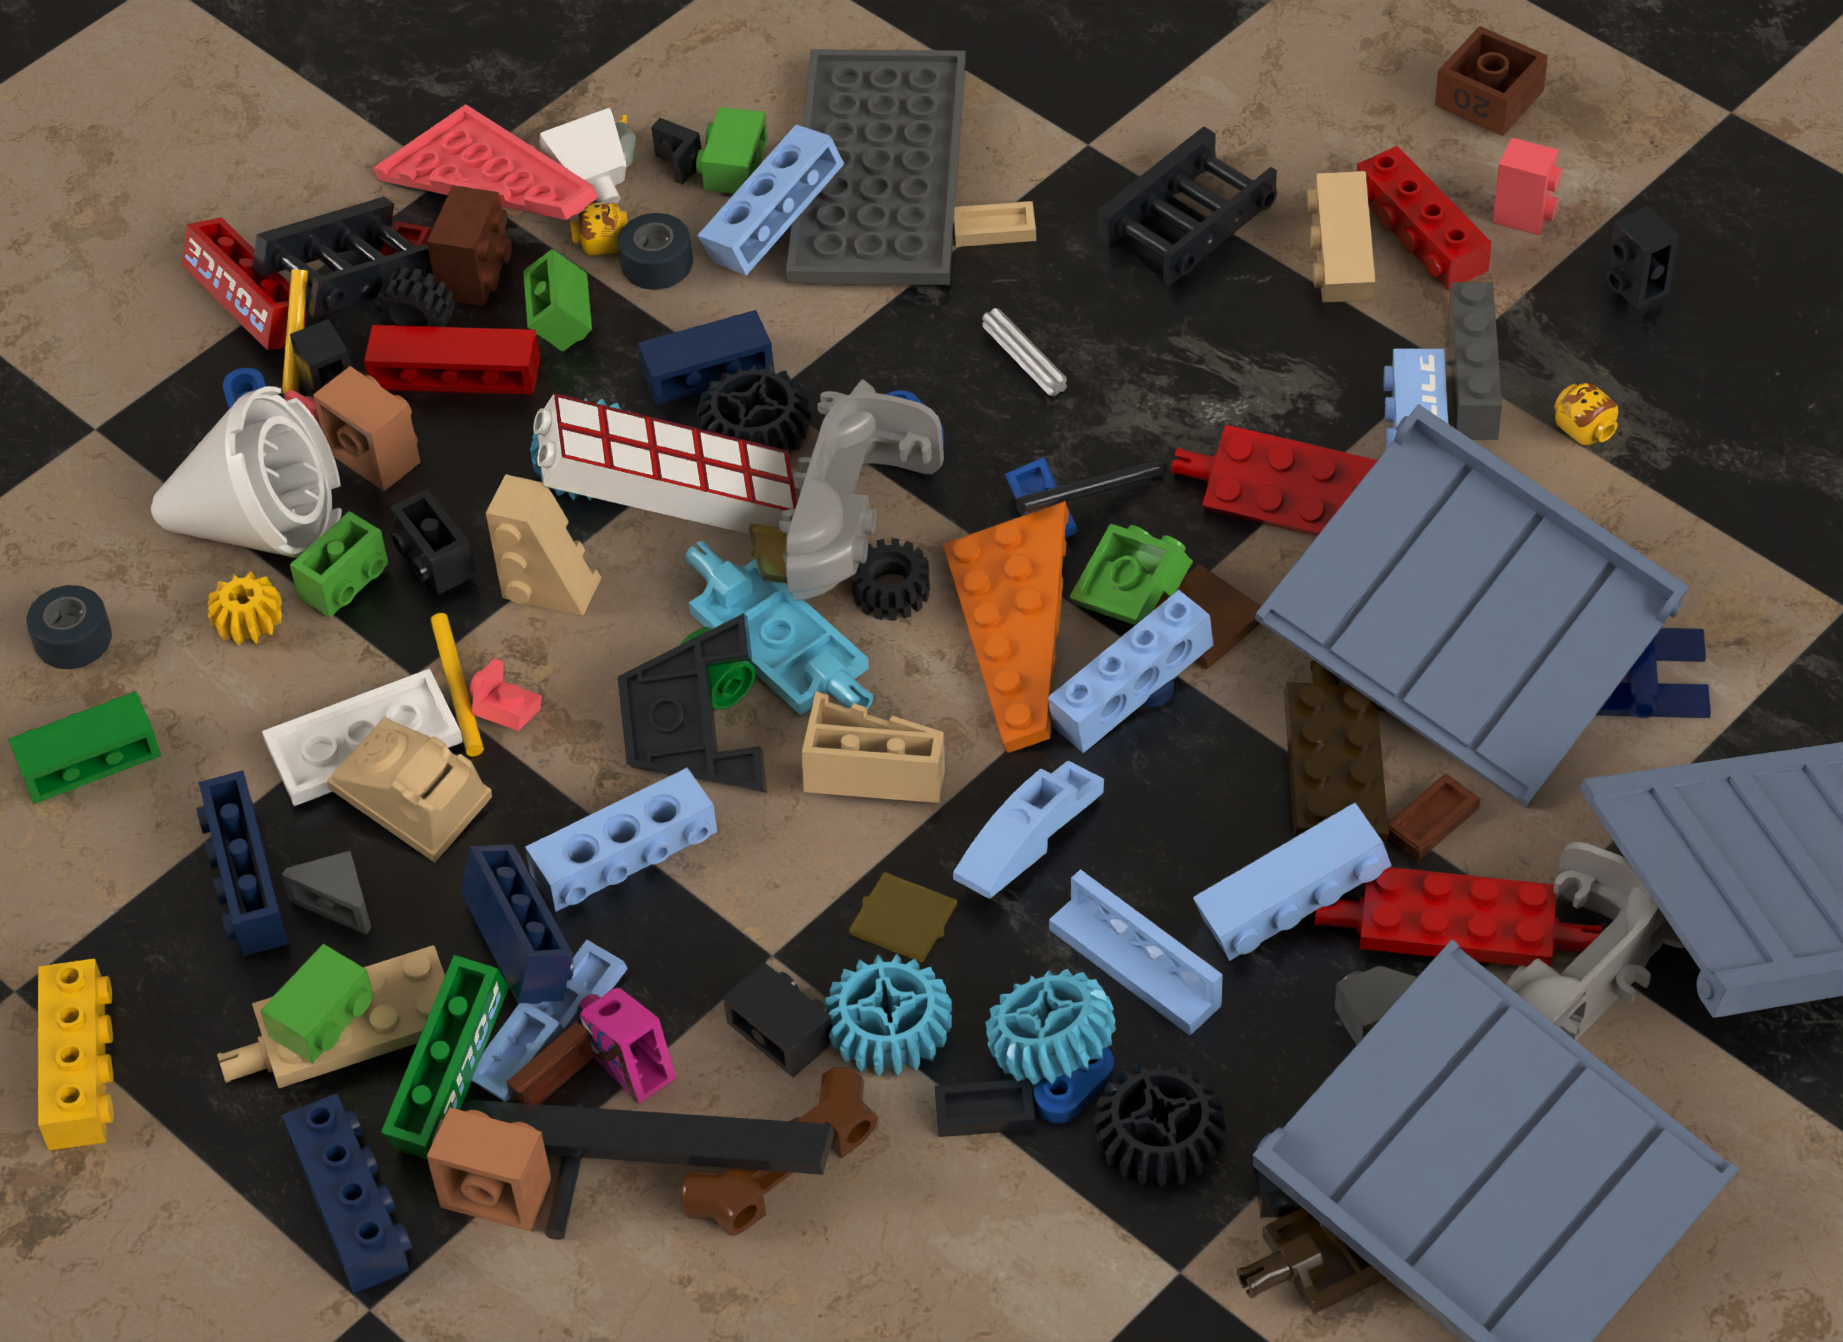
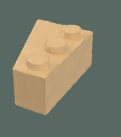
[1307,171,1375,303]
[486,475,601,616]
[802,691,945,803]

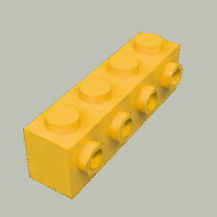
[38,959,114,1151]

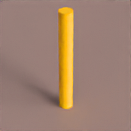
[282,269,308,394]

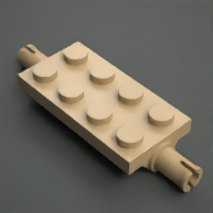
[217,945,491,1088]

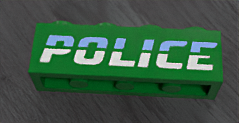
[381,955,509,1159]

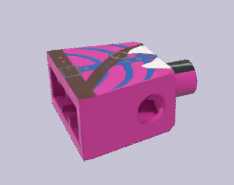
[577,988,676,1105]

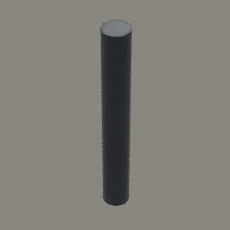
[545,1104,591,1240]

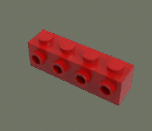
[1357,146,1492,290]

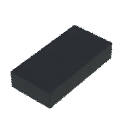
[935,1078,1035,1137]

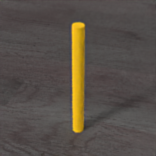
[431,613,484,757]

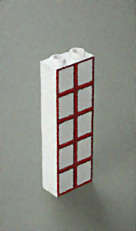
[533,393,797,541]

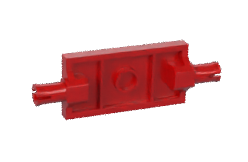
[1171,424,1378,536]
[1315,867,1602,967]

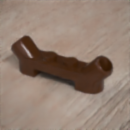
[681,1067,878,1236]

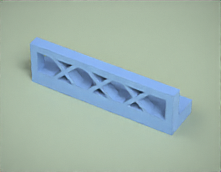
[1049,869,1223,1036]

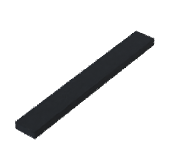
[460,1099,834,1175]

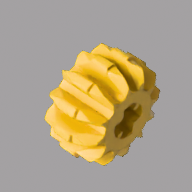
[207,571,282,646]

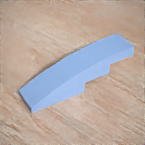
[471,940,628,1102]

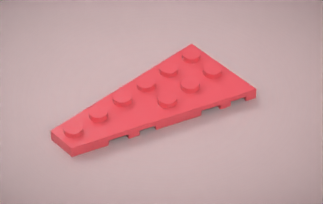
[372,104,598,220]

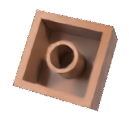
[313,366,421,492]
[427,1107,552,1232]

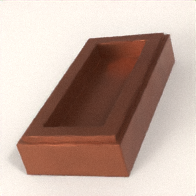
[1388,773,1481,861]
[506,1021,593,1104]

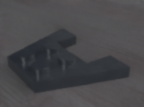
[617,613,767,793]

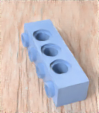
[697,125,844,276]
[1048,590,1213,753]
[525,768,717,912]

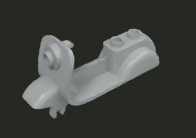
[779,379,944,601]
[1507,842,1685,1041]

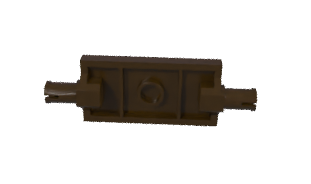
[1284,659,1389,845]
[1237,1208,1386,1314]

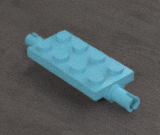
[685,541,873,716]

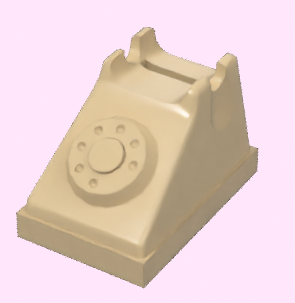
[327,716,492,863]

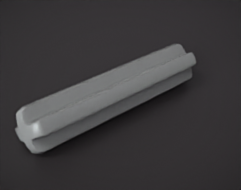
[982,308,1067,396]

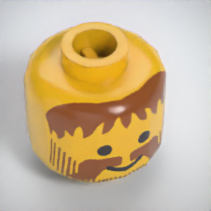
[571,202,628,256]
[1554,383,1618,446]

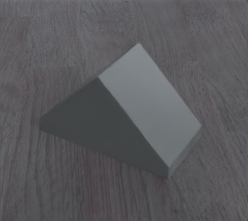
[281,851,371,934]

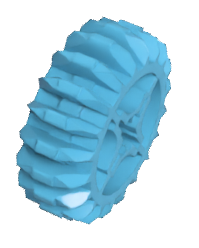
[824,953,952,1077]
[985,969,1116,1085]

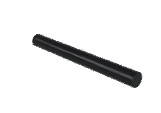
[1016,458,1167,514]

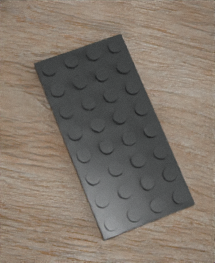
[786,49,966,285]

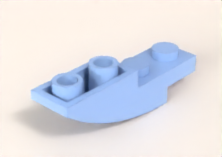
[953,761,1104,899]

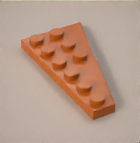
[943,501,1069,753]

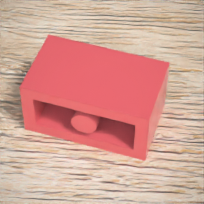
[1493,138,1562,235]

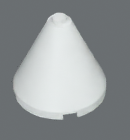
[151,386,342,558]

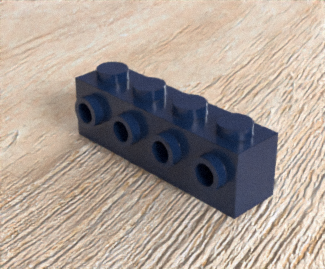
[196,770,288,956]
[460,844,574,1004]
[282,1093,412,1294]

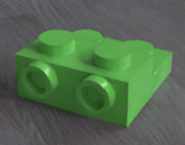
[1069,524,1193,625]

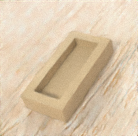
[954,201,1036,247]

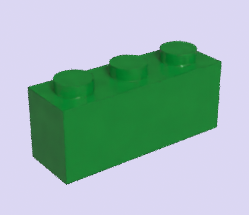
[8,691,161,804]

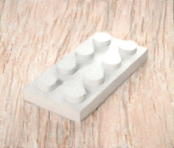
[262,669,463,806]

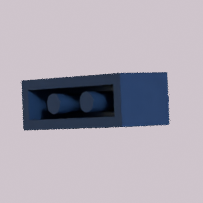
[638,310,774,405]

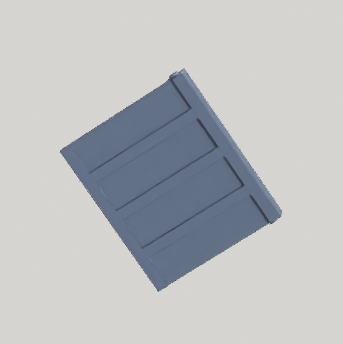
[1255,404,1690,808]
[1579,742,1843,1018]
[1253,940,1739,1342]

